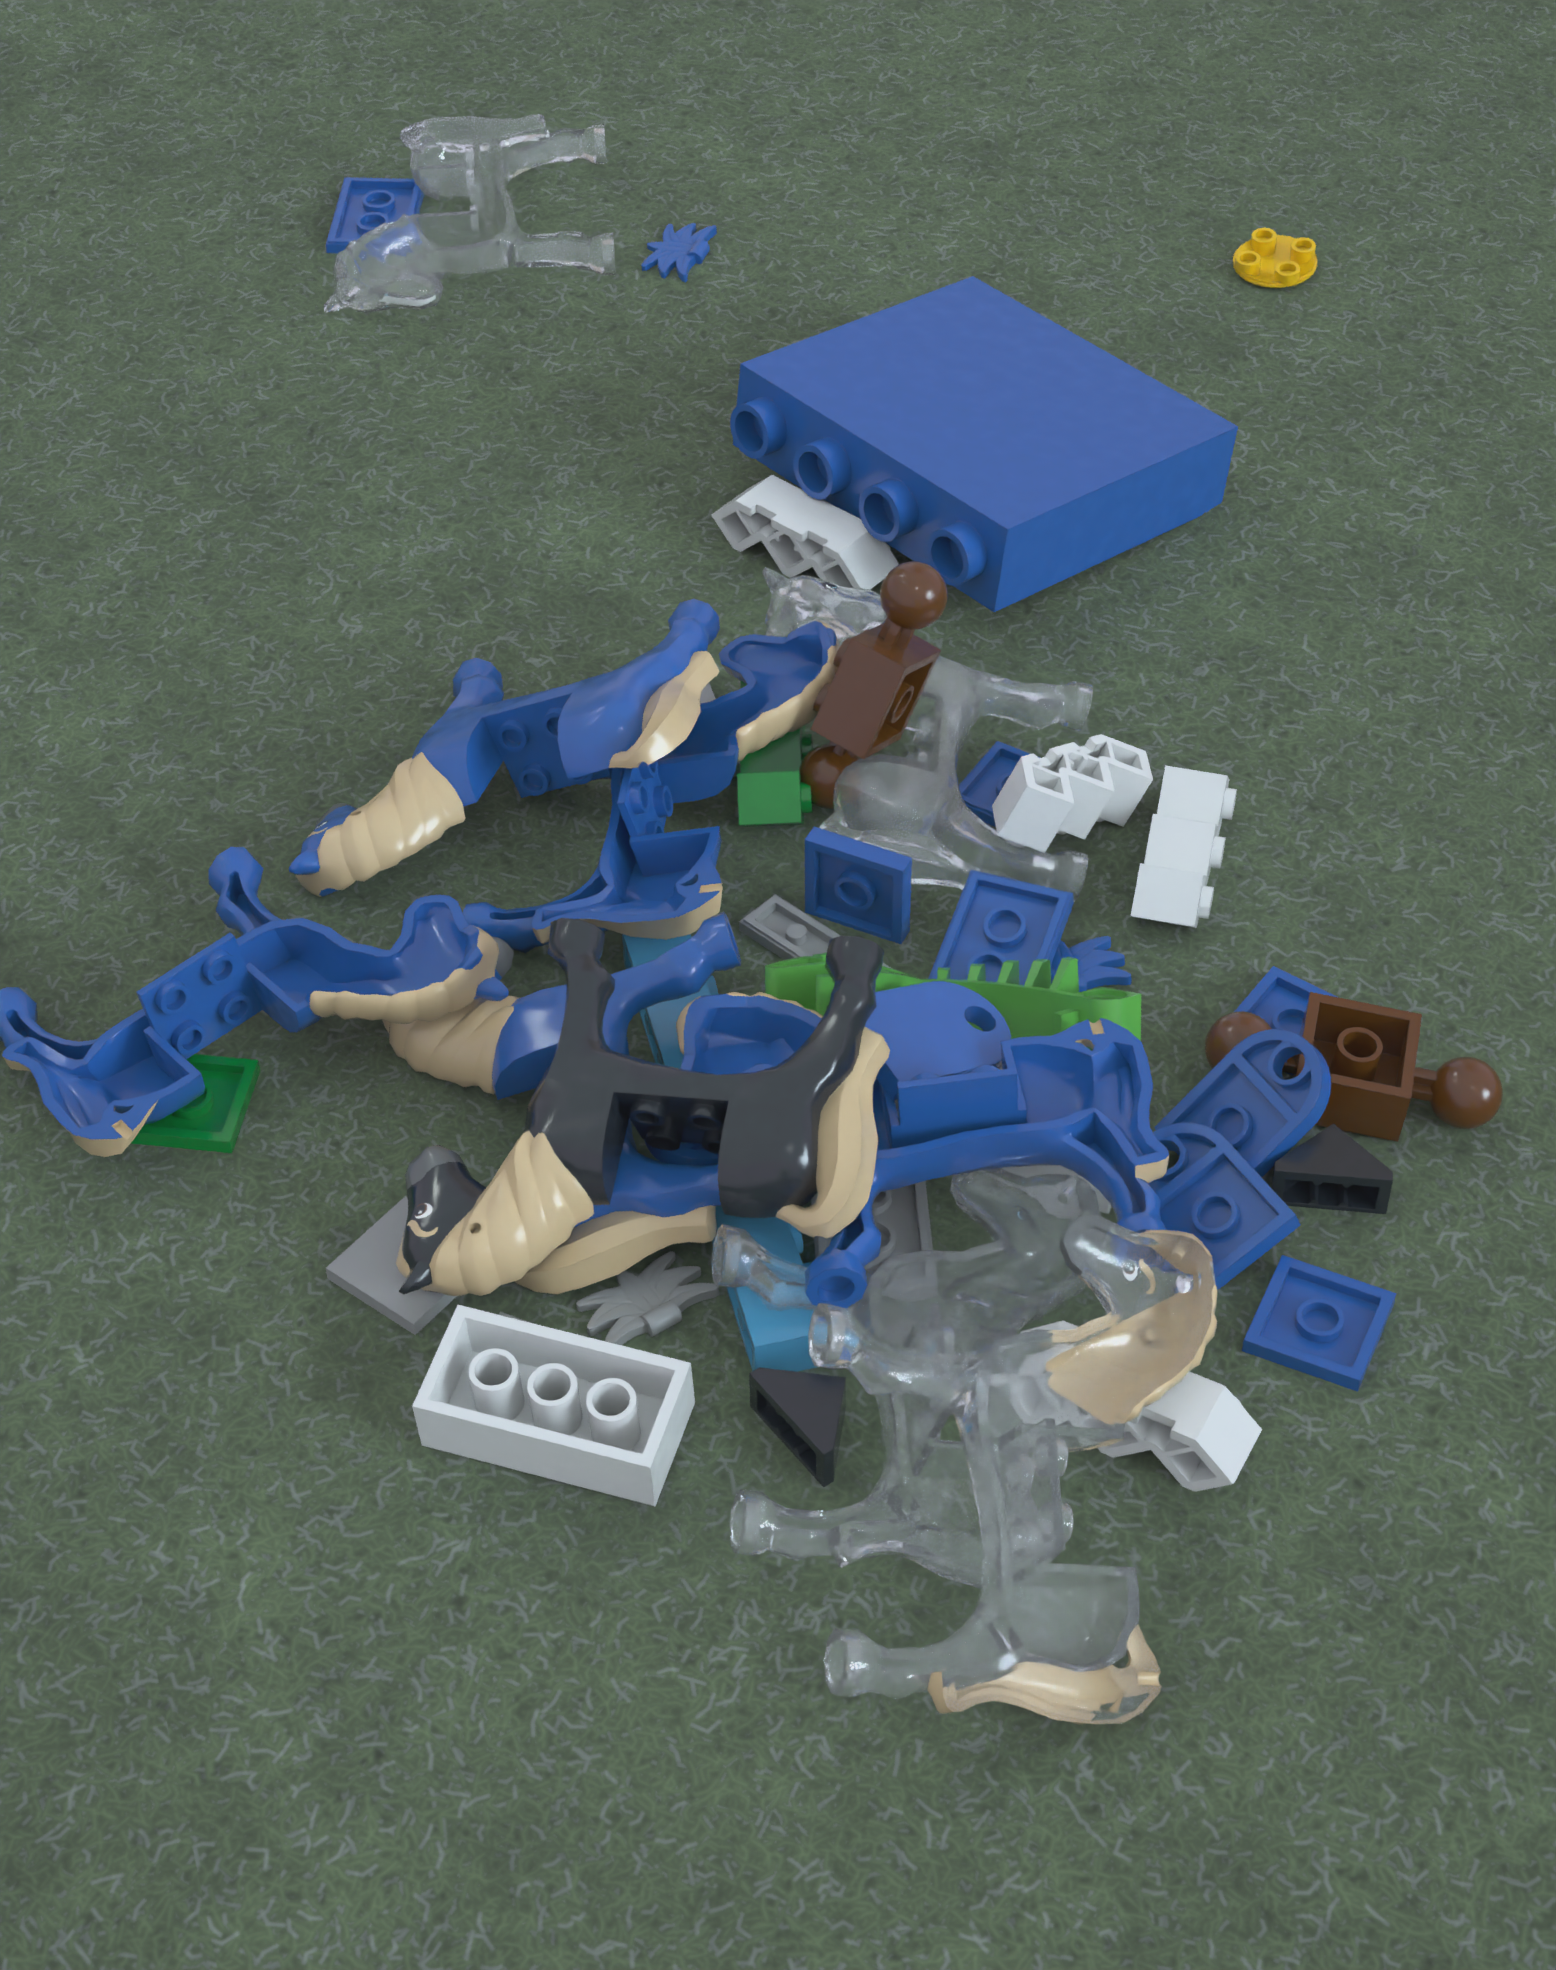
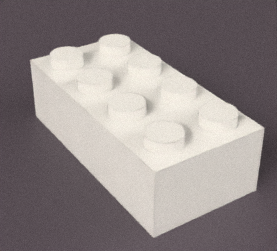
[412,1305,695,1506]

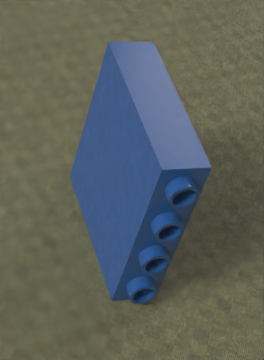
[730,276,1238,612]

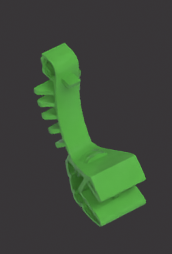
[765,953,1141,1051]

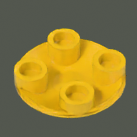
[1233,228,1318,288]

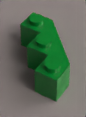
[737,680,813,827]

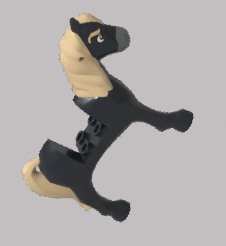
[396,918,890,1296]

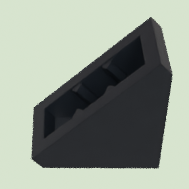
[1271,1124,1393,1214]
[749,1367,846,1487]

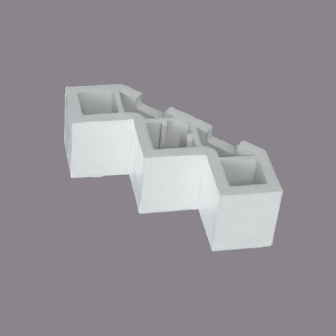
[711,475,899,605]
[992,734,1153,853]
[1131,765,1237,928]
[990,1320,1262,1492]

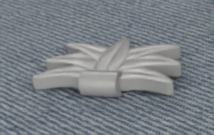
[576,1251,719,1346]

